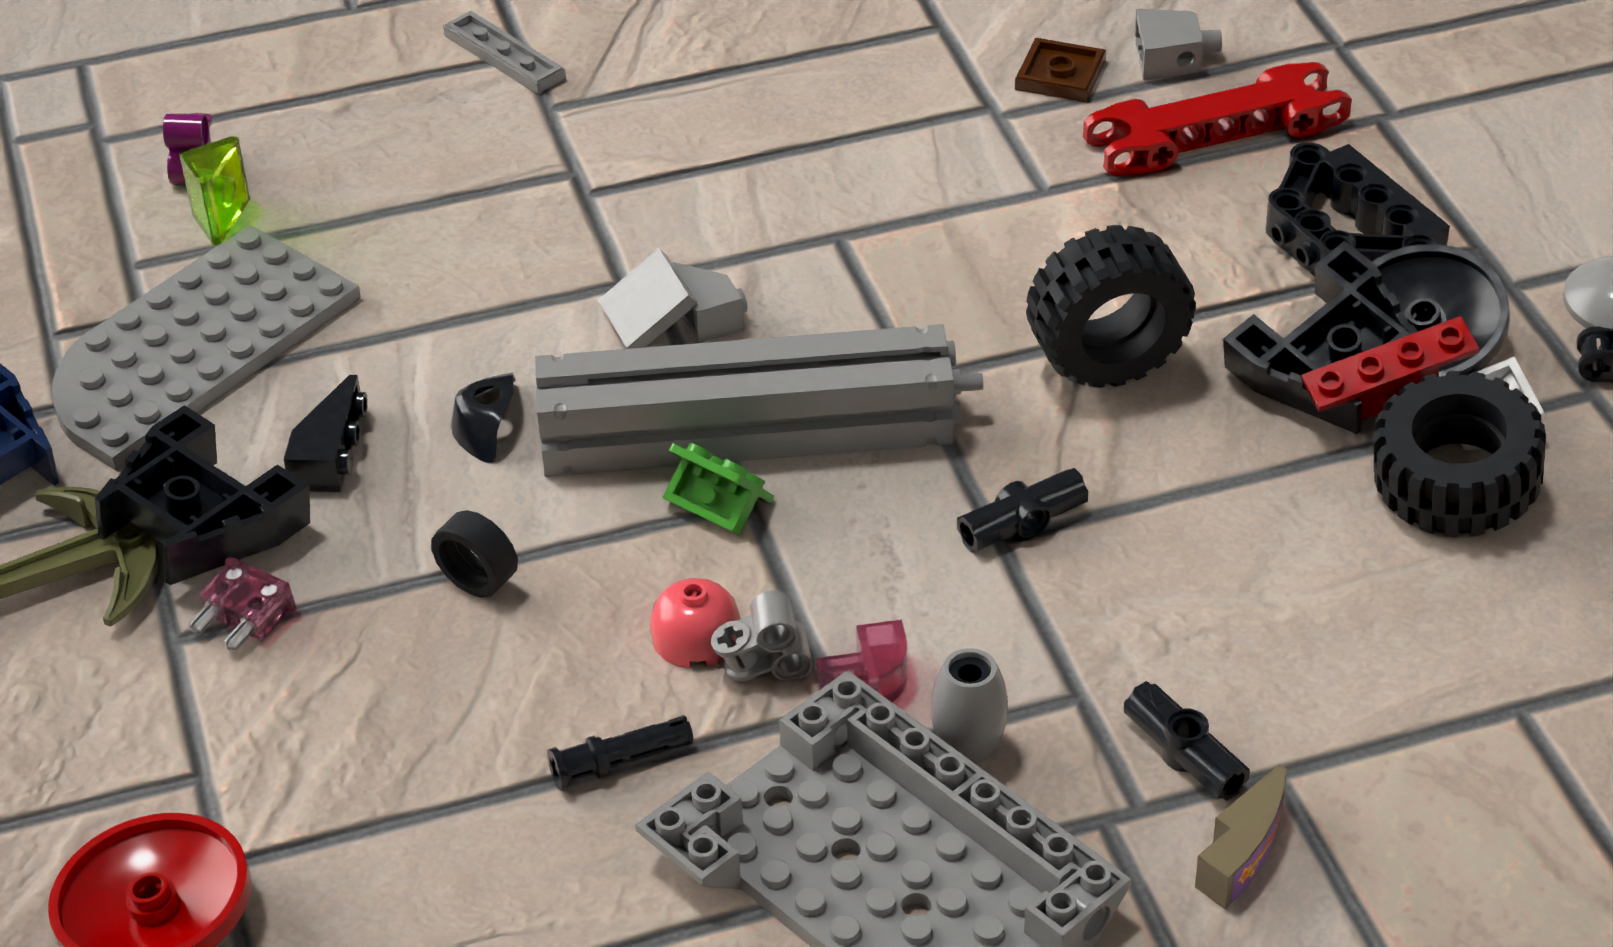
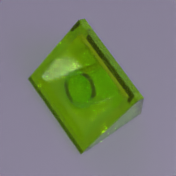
[179,136,250,246]

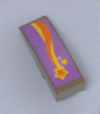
[1195,764,1287,909]

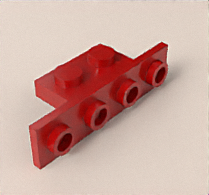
[1301,316,1480,420]

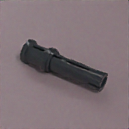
[547,715,694,790]

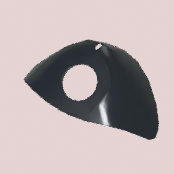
[451,372,516,463]

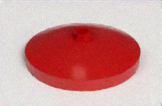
[48,813,251,947]

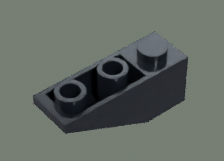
[283,375,368,492]

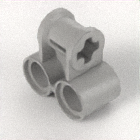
[711,590,813,682]

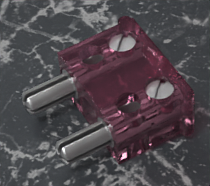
[188,557,297,652]

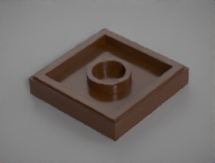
[1015,38,1106,102]

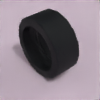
[431,510,518,598]

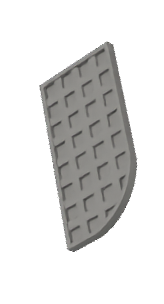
[52,225,361,470]

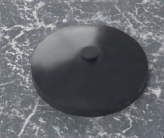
[1373,244,1510,377]

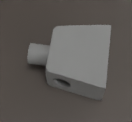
[1134,9,1222,80]

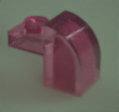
[816,619,908,702]

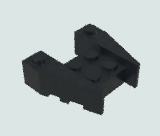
[1223,241,1418,434]
[95,405,310,585]

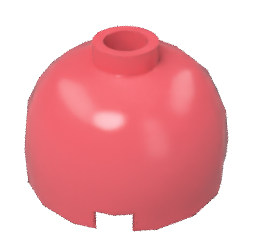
[650,578,741,668]

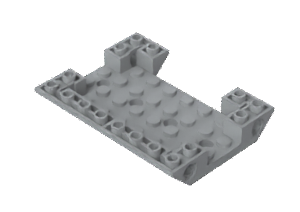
[635,670,1132,947]

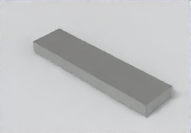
[443,11,566,95]

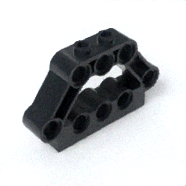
[1265,142,1450,276]

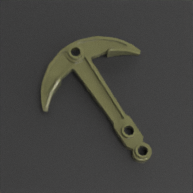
[0,487,158,627]

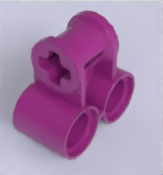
[163,113,216,185]

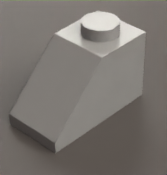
[673,262,748,343]

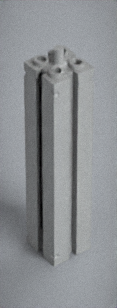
[535,324,983,477]

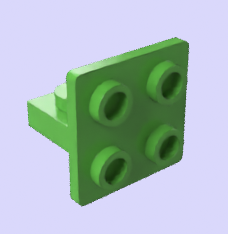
[662,442,775,535]

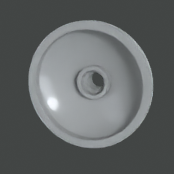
[1563,256,1613,329]

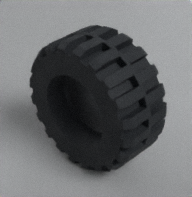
[1026,225,1196,388]
[1373,371,1546,537]

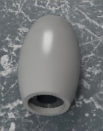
[931,648,1008,764]

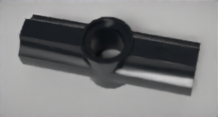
[957,468,1089,552]
[1124,681,1250,801]

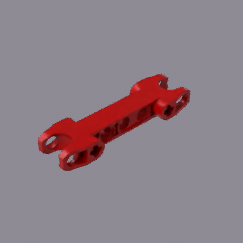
[1083,62,1352,176]

